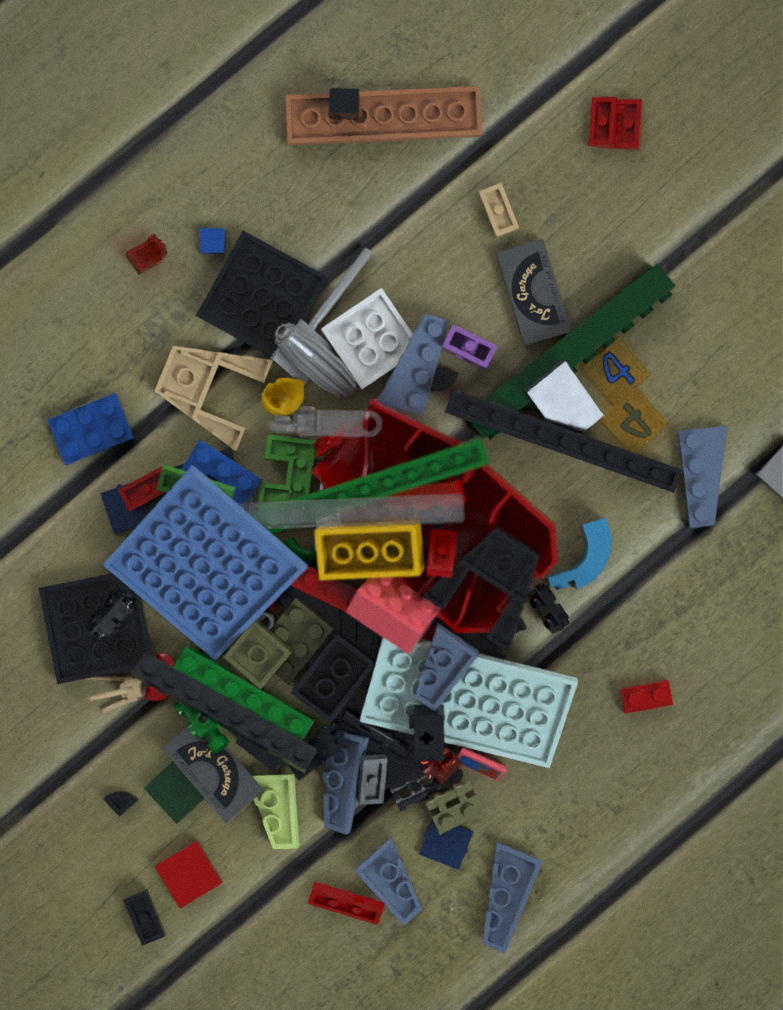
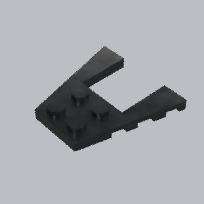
[423,526,541,651]

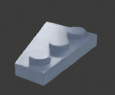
[355,837,422,926]

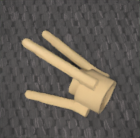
[87,675,142,713]

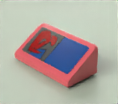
[455,746,507,781]

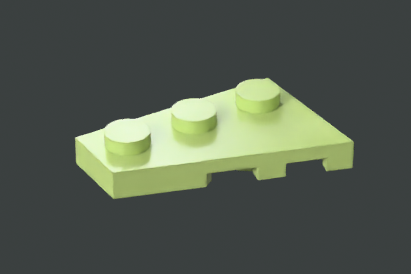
[251,773,299,849]

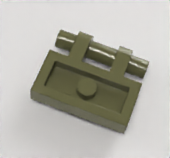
[425,780,484,835]

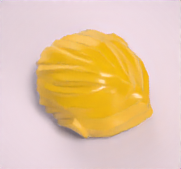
[262,377,305,417]

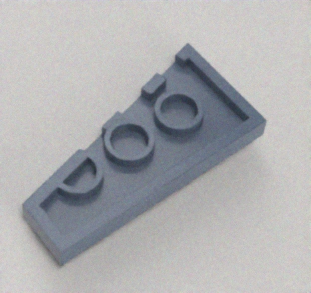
[377,313,449,415]
[677,426,727,528]
[322,725,369,834]
[482,841,543,954]

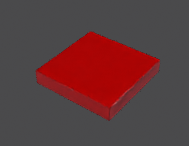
[155,840,223,909]

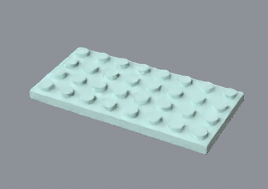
[359,637,578,768]

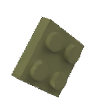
[224,619,293,689]

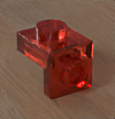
[125,233,167,275]
[420,747,463,784]

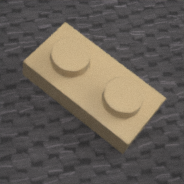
[478,183,519,238]

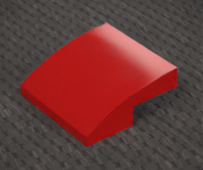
[589,97,643,150]

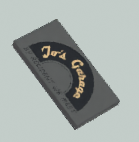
[496,239,571,347]
[162,717,264,824]

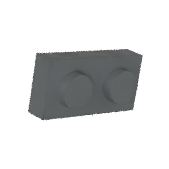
[357,754,387,805]

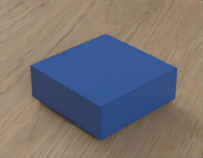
[200,228,225,254]

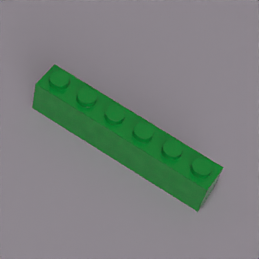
[173,645,315,741]

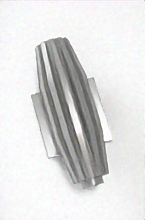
[270,319,356,399]

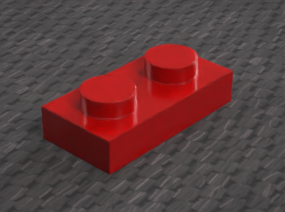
[118,467,165,512]
[427,529,457,578]
[619,680,673,714]

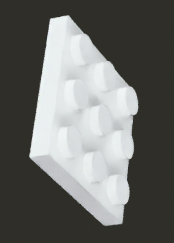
[321,288,413,390]

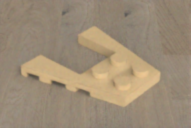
[155,346,273,451]

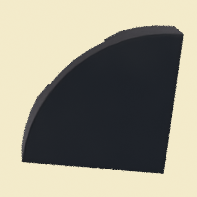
[430,367,459,392]
[103,791,139,817]

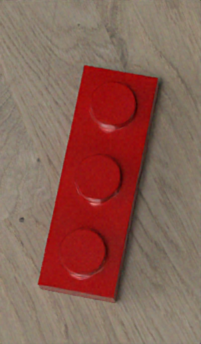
[307,881,385,925]

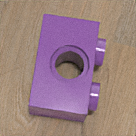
[441,324,497,371]

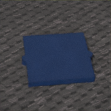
[100,482,149,533]
[419,819,473,870]

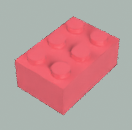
[346,577,441,654]

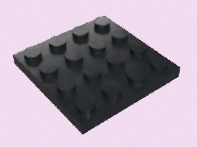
[196,231,329,357]
[39,573,153,684]

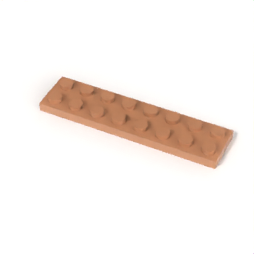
[285,86,482,146]

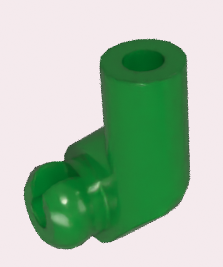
[284,537,317,565]

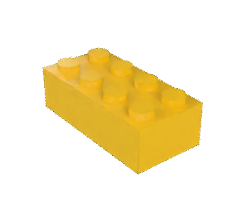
[315,519,424,580]

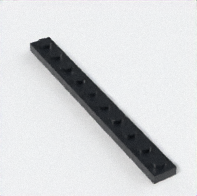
[444,389,682,493]

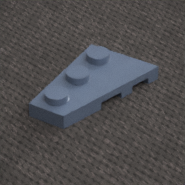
[414,624,479,711]

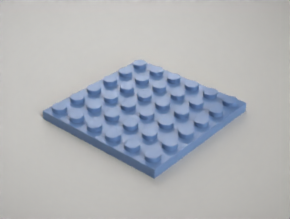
[103,465,308,660]

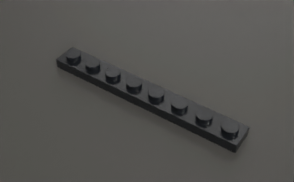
[132,652,318,773]

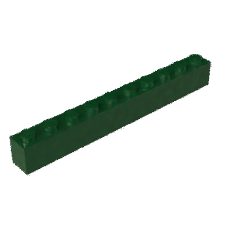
[466,263,676,440]

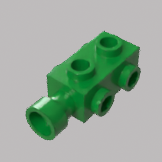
[173,701,230,754]

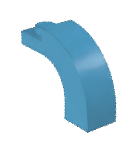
[546,518,611,590]

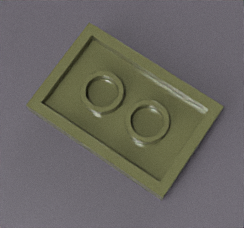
[270,597,335,685]

